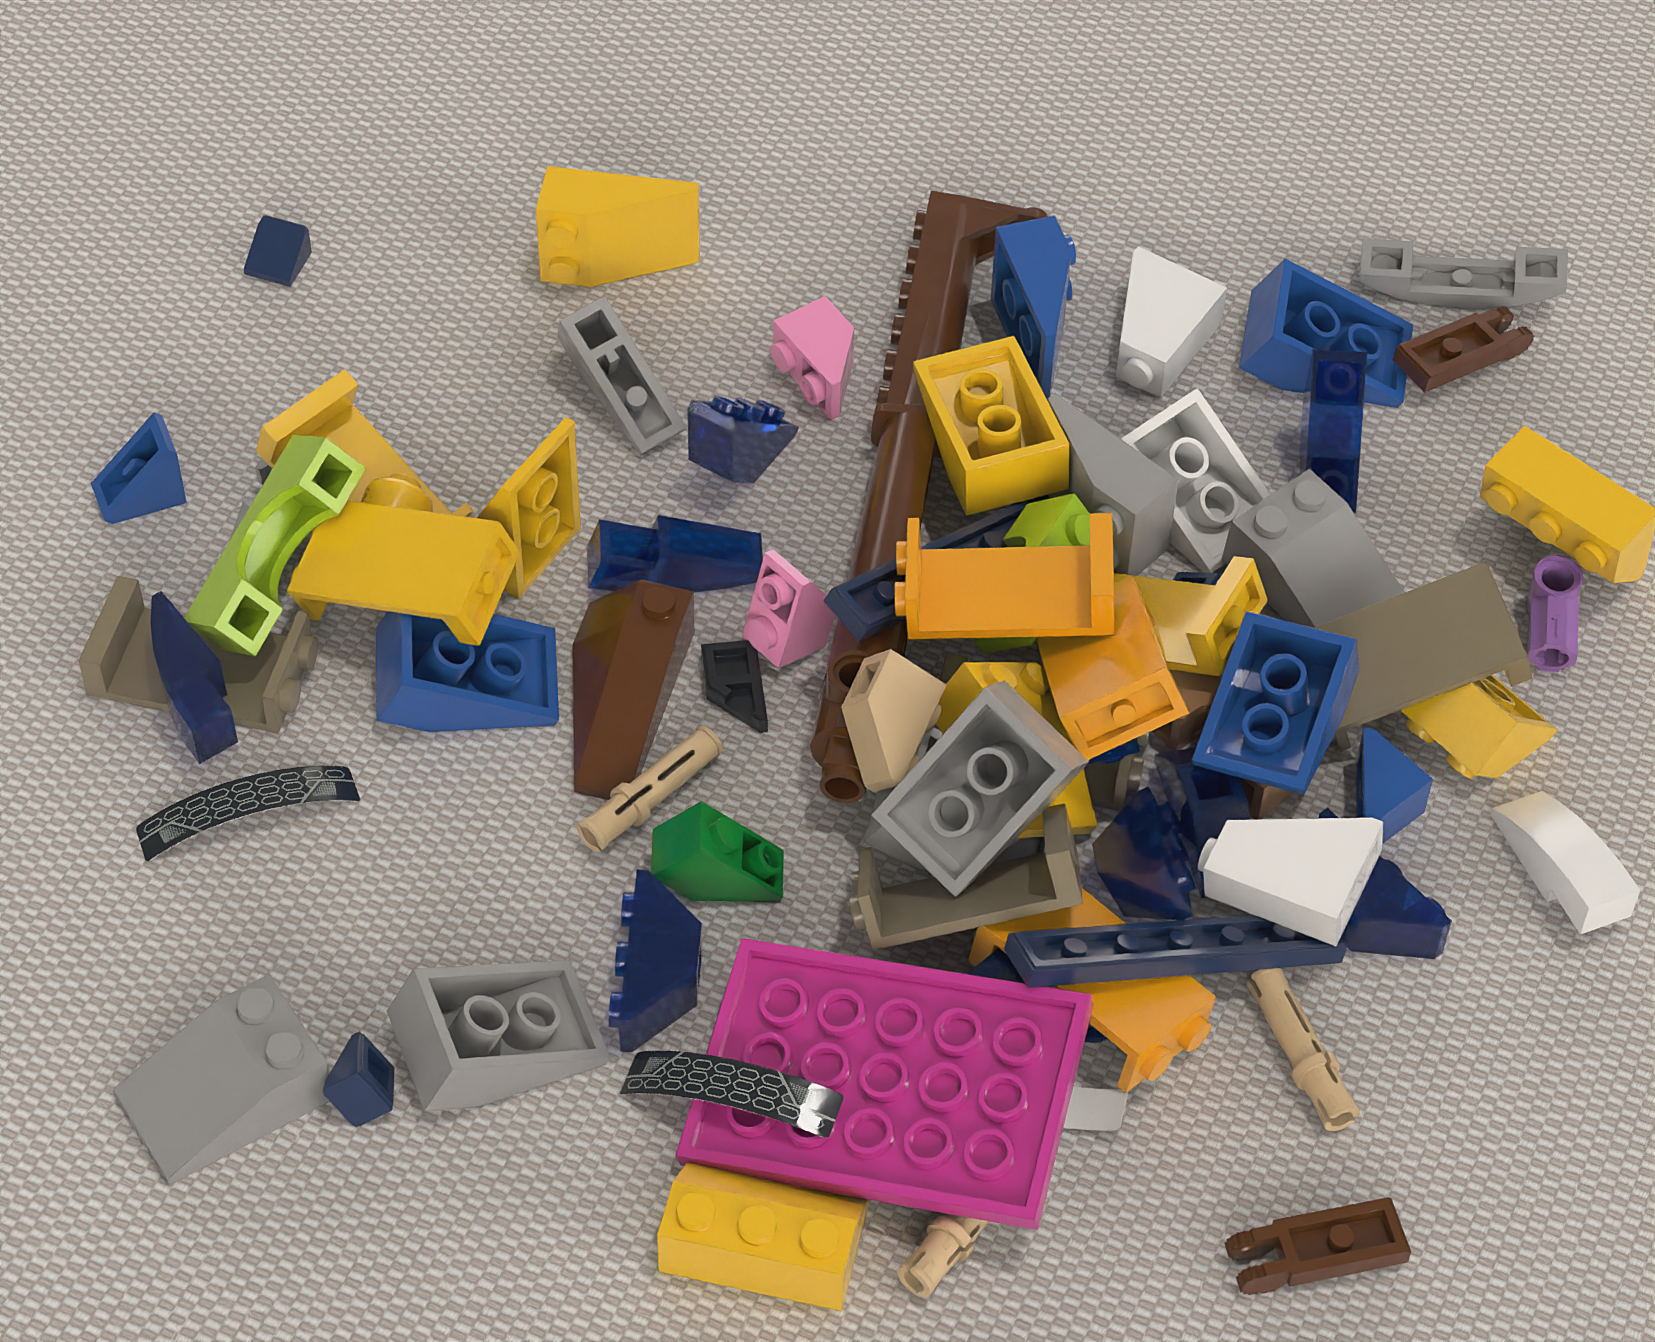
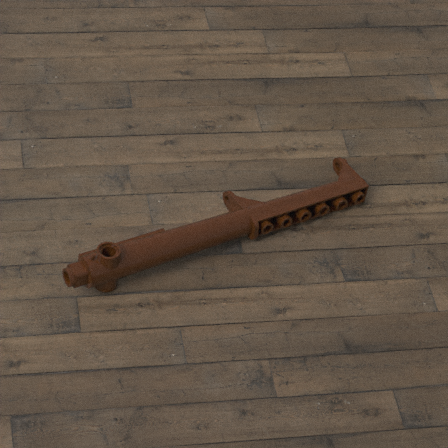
[810,191,1048,803]

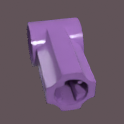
[1525,555,1584,672]

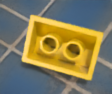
[1480,425,1655,584]
[1401,675,1558,779]
[657,1162,870,1311]

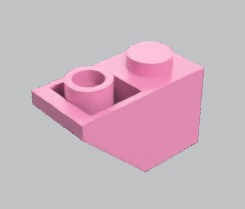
[770,296,854,420]
[742,549,835,669]

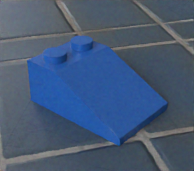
[990,215,1076,401]
[1239,258,1413,408]
[375,611,559,732]
[1192,611,1360,795]

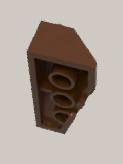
[573,580,695,800]

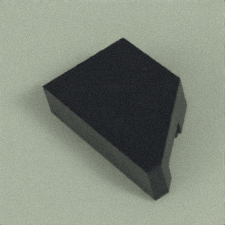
[701,640,768,733]

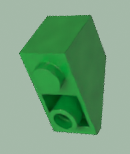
[650,801,784,902]

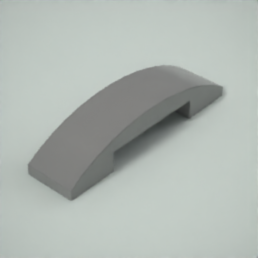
[1359,239,1568,309]

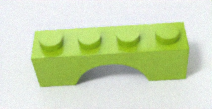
[182,435,366,656]

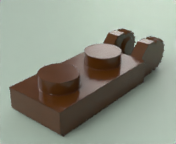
[1393,306,1534,393]
[1224,1197,1411,1295]

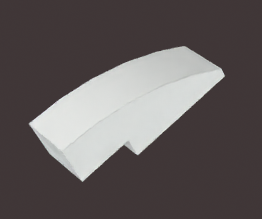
[1490,791,1640,934]

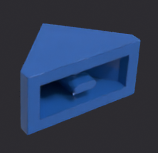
[91,412,187,524]
[1356,728,1433,844]

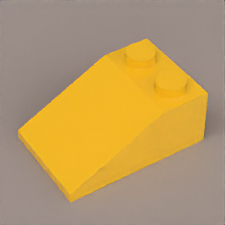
[536,166,700,287]
[913,336,1069,516]
[474,417,581,599]
[935,662,1098,838]

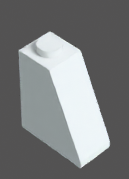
[1116,246,1227,398]
[1198,818,1383,946]

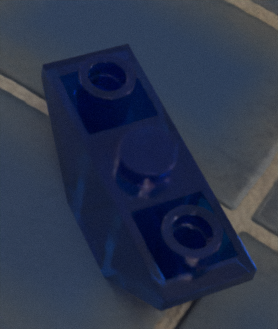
[1300,350,1367,513]
[687,395,799,483]
[1154,747,1250,899]
[1092,786,1196,921]
[1318,807,1452,959]
[608,869,703,1052]

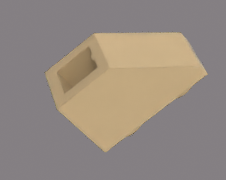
[841,649,946,792]

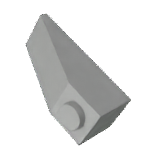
[557,295,687,456]

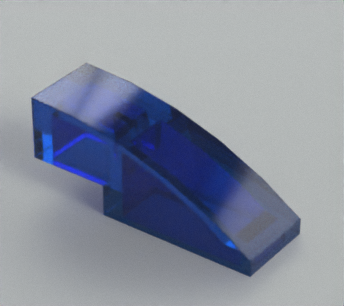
[587,515,763,593]
[150,591,238,764]

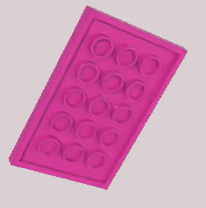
[676,938,1093,1230]

